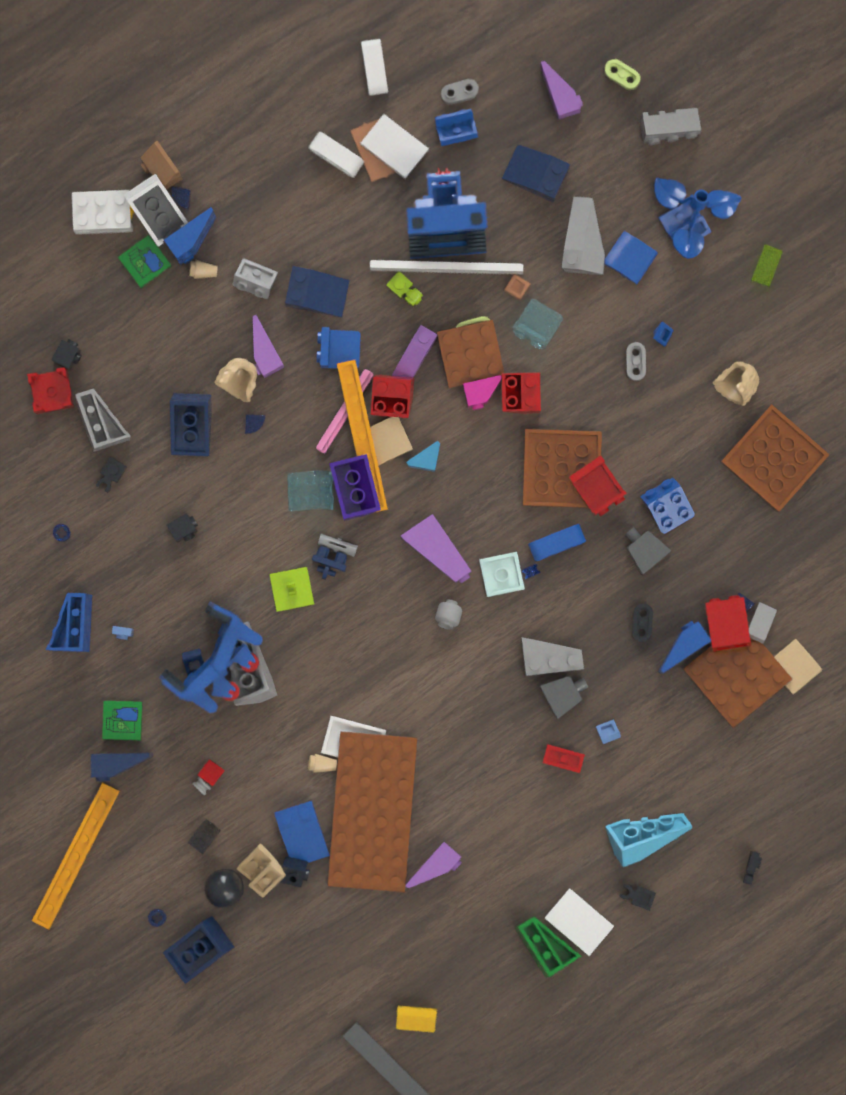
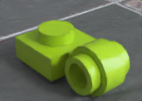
[386,271,423,307]

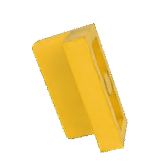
[396,1005,437,1032]

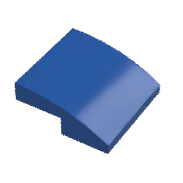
[658,200,711,242]
[604,231,658,284]

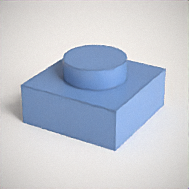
[112,626,134,640]
[596,719,621,744]

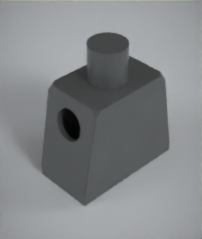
[625,527,671,575]
[540,676,589,719]

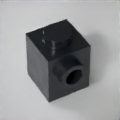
[51,339,82,371]
[167,513,198,543]
[280,856,310,888]

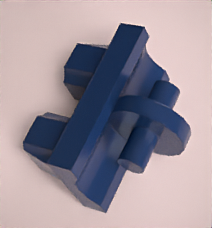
[312,546,347,580]

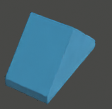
[406,441,440,472]

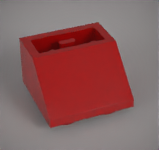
[502,373,541,414]
[371,375,414,418]

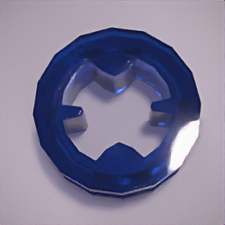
[53,524,71,542]
[521,564,541,579]
[148,909,167,927]

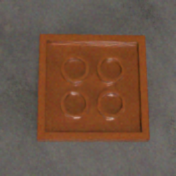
[437,319,504,388]

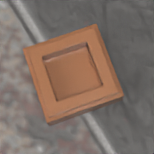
[504,274,530,300]

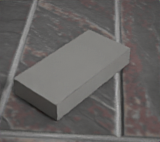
[749,602,777,644]

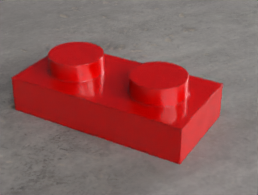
[542,744,585,773]

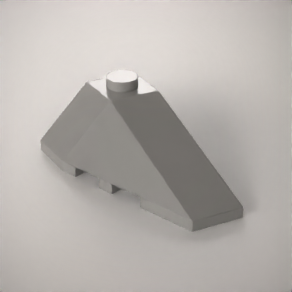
[562,197,605,275]
[230,621,278,706]

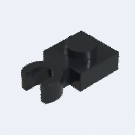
[96,457,127,493]
[743,851,762,885]
[620,884,656,911]

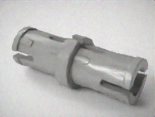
[318,533,358,557]

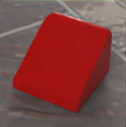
[198,759,225,786]

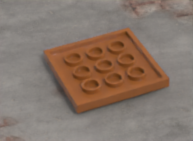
[721,404,829,512]
[523,429,602,508]
[683,638,793,728]

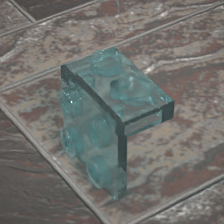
[512,299,563,350]
[287,470,334,511]

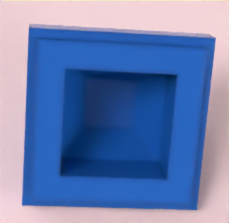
[653,322,673,347]

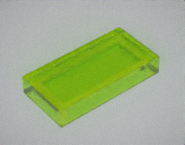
[751,244,783,287]

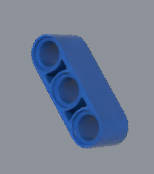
[528,524,586,562]

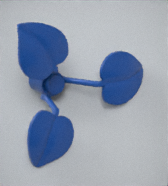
[654,178,741,259]

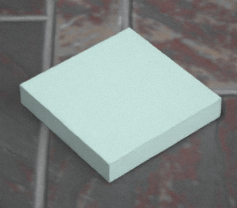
[479,552,525,597]

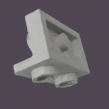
[233,258,278,299]

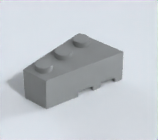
[640,108,701,145]
[75,388,131,452]
[521,637,584,676]

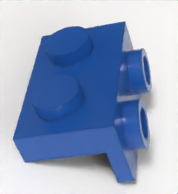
[435,109,478,146]

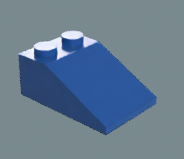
[164,207,216,265]
[658,621,711,674]
[274,801,330,863]

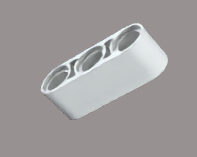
[361,39,388,96]
[308,131,364,178]

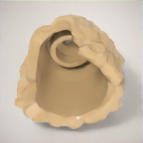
[215,358,257,402]
[712,362,759,406]

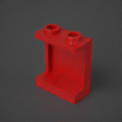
[568,455,627,517]
[705,595,751,652]

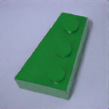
[515,917,581,977]

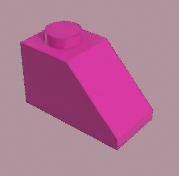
[463,375,501,410]

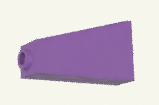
[401,514,472,583]

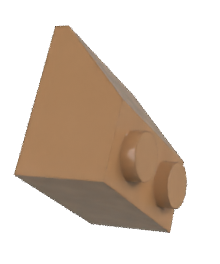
[140,141,182,190]

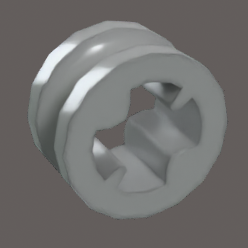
[192,777,211,795]

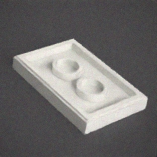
[360,114,429,179]
[321,716,387,757]
[545,888,614,956]

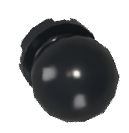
[204,869,244,908]

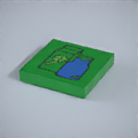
[118,235,171,288]
[102,701,143,740]

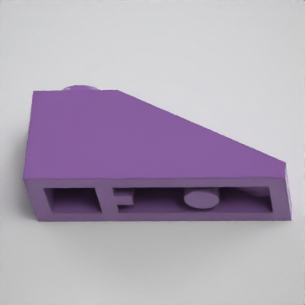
[540,61,583,120]
[253,315,284,378]
[392,325,437,378]
[405,842,462,888]

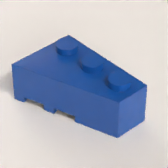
[46,593,92,652]

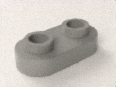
[441,79,478,105]
[626,342,646,381]

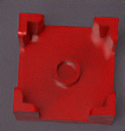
[27,367,74,414]

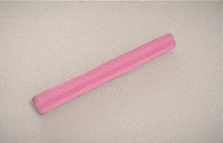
[316,369,374,454]

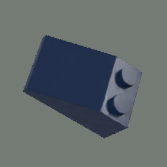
[502,145,570,203]
[285,266,350,318]
[170,393,212,456]
[91,753,153,781]
[163,916,235,984]

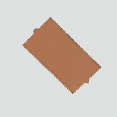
[351,119,396,182]

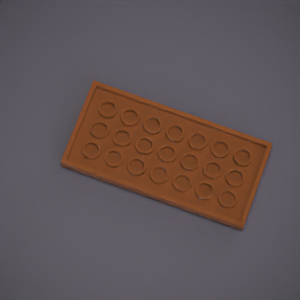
[328,731,417,892]

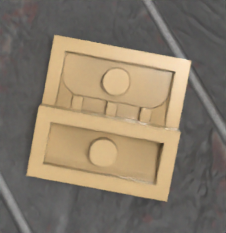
[370,417,413,466]
[774,639,822,695]
[237,844,285,898]

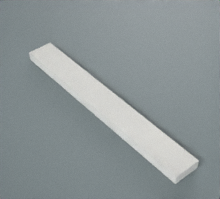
[370,260,523,274]

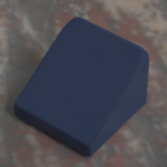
[182,648,204,675]

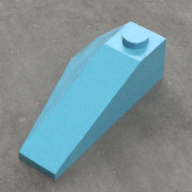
[605,813,692,867]

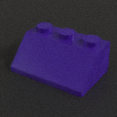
[329,454,381,521]

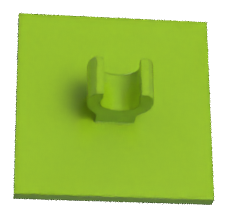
[269,567,314,612]

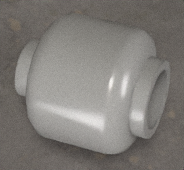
[435,600,462,630]

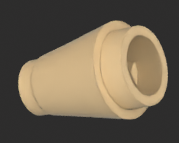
[189,260,217,279]
[308,754,337,773]

